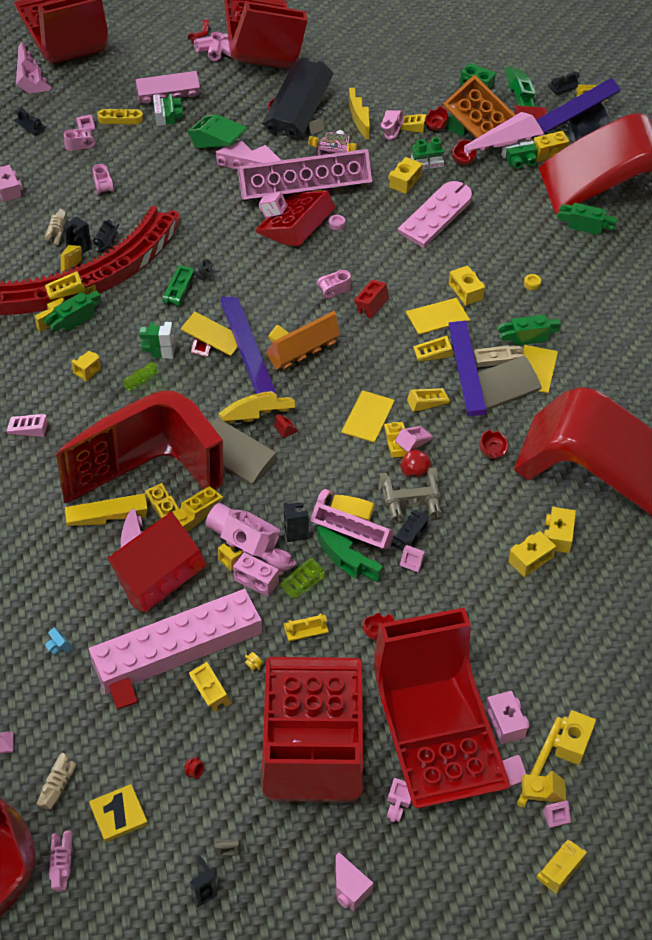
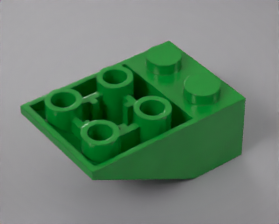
[188,114,248,149]

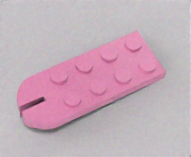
[398,181,472,248]

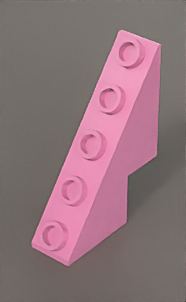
[216,140,281,170]

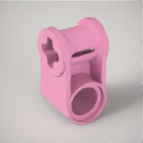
[381,110,404,140]
[63,128,95,151]
[93,164,114,195]
[317,270,351,299]

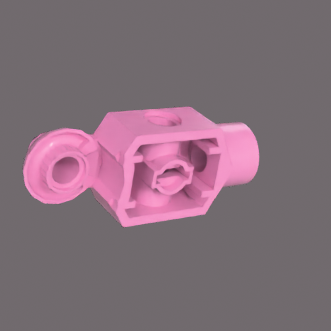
[206,503,296,575]

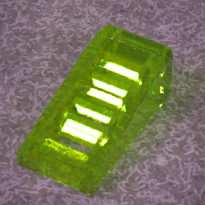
[280,557,324,599]

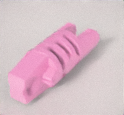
[49,831,73,892]

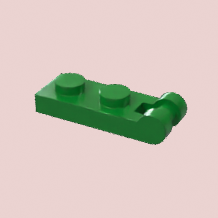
[163,265,195,306]

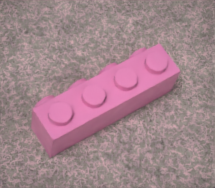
[136,71,200,104]

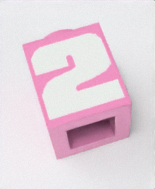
[259,192,287,218]

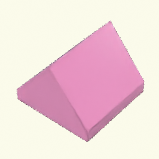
[543,801,571,828]

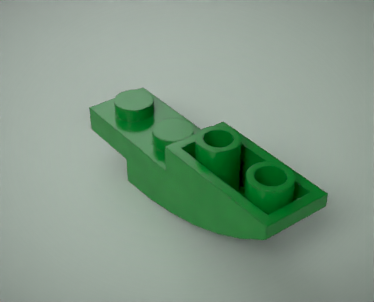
[505,67,535,107]
[317,525,383,583]

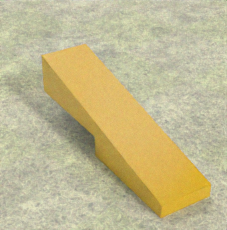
[64,493,147,526]

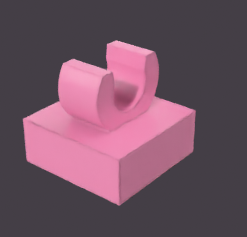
[400,545,425,572]

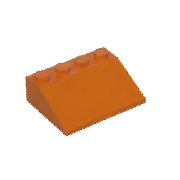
[442,75,515,149]

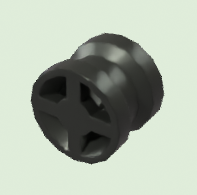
[193,259,215,280]

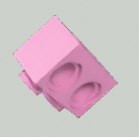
[233,552,279,597]

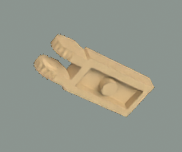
[473,346,524,367]

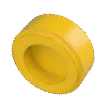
[524,274,542,290]

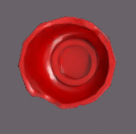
[425,106,449,131]
[452,140,477,165]
[479,430,509,459]
[400,450,431,478]
[362,612,395,640]

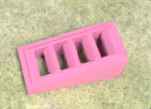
[6,414,48,437]
[395,426,433,451]

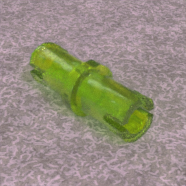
[122,362,158,390]

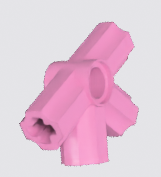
[194,32,232,61]

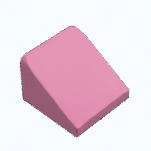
[76,114,96,130]
[503,755,526,787]

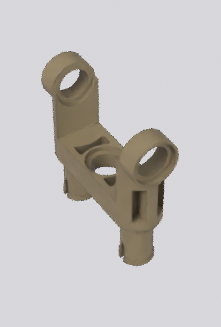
[378,467,442,523]

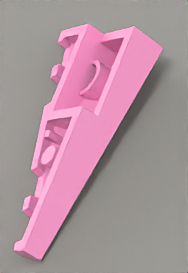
[16,42,51,93]
[464,112,544,153]

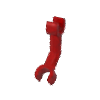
[187,19,209,44]

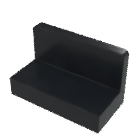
[190,855,217,908]

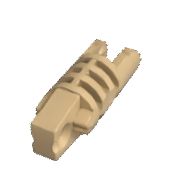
[44,209,66,245]
[37,753,76,810]

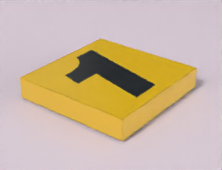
[89,784,148,843]

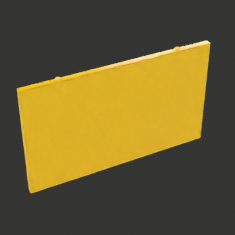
[406,298,470,335]
[180,311,238,356]
[522,345,558,393]
[341,390,395,443]

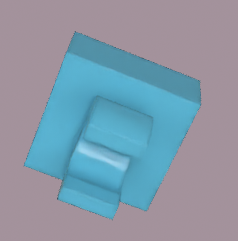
[45,627,74,655]

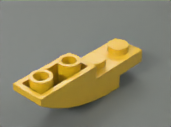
[219,391,295,423]
[173,486,223,533]

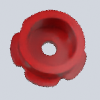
[184,757,204,778]

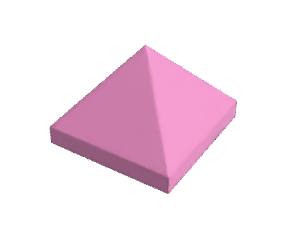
[0,731,14,754]

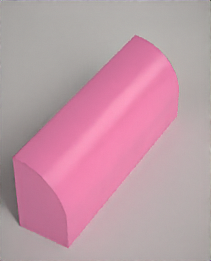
[310,502,393,549]

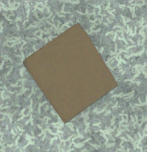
[307,118,325,134]
[215,838,239,857]

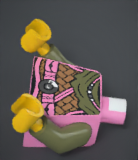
[308,130,357,156]

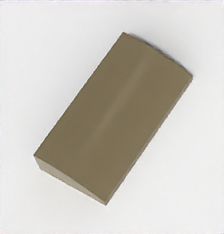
[460,355,542,410]
[211,418,276,486]

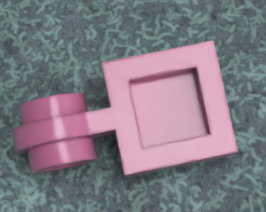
[387,778,411,822]

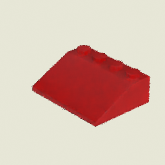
[255,191,335,246]
[108,512,207,612]

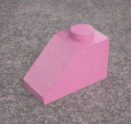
[335,853,373,912]

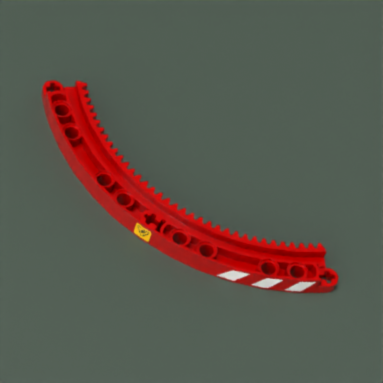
[0,206,180,315]

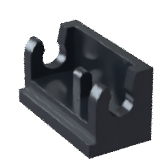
[63,216,92,255]
[283,502,309,542]
[391,510,429,551]

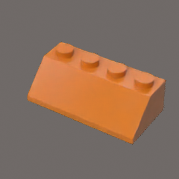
[266,311,340,370]

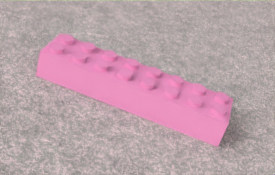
[237,149,372,200]
[89,589,262,695]

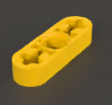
[97,109,143,124]

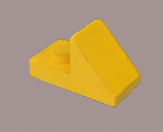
[521,771,566,803]

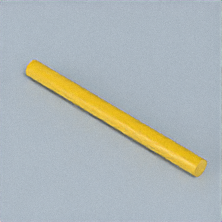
[517,717,563,807]

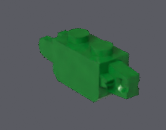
[557,203,617,235]
[44,291,102,332]
[497,314,561,346]

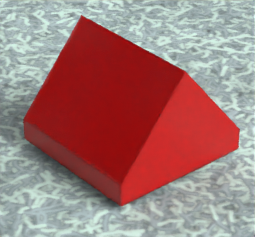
[274,414,298,438]

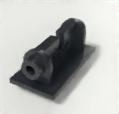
[547,71,580,94]
[14,108,46,135]
[93,219,120,252]

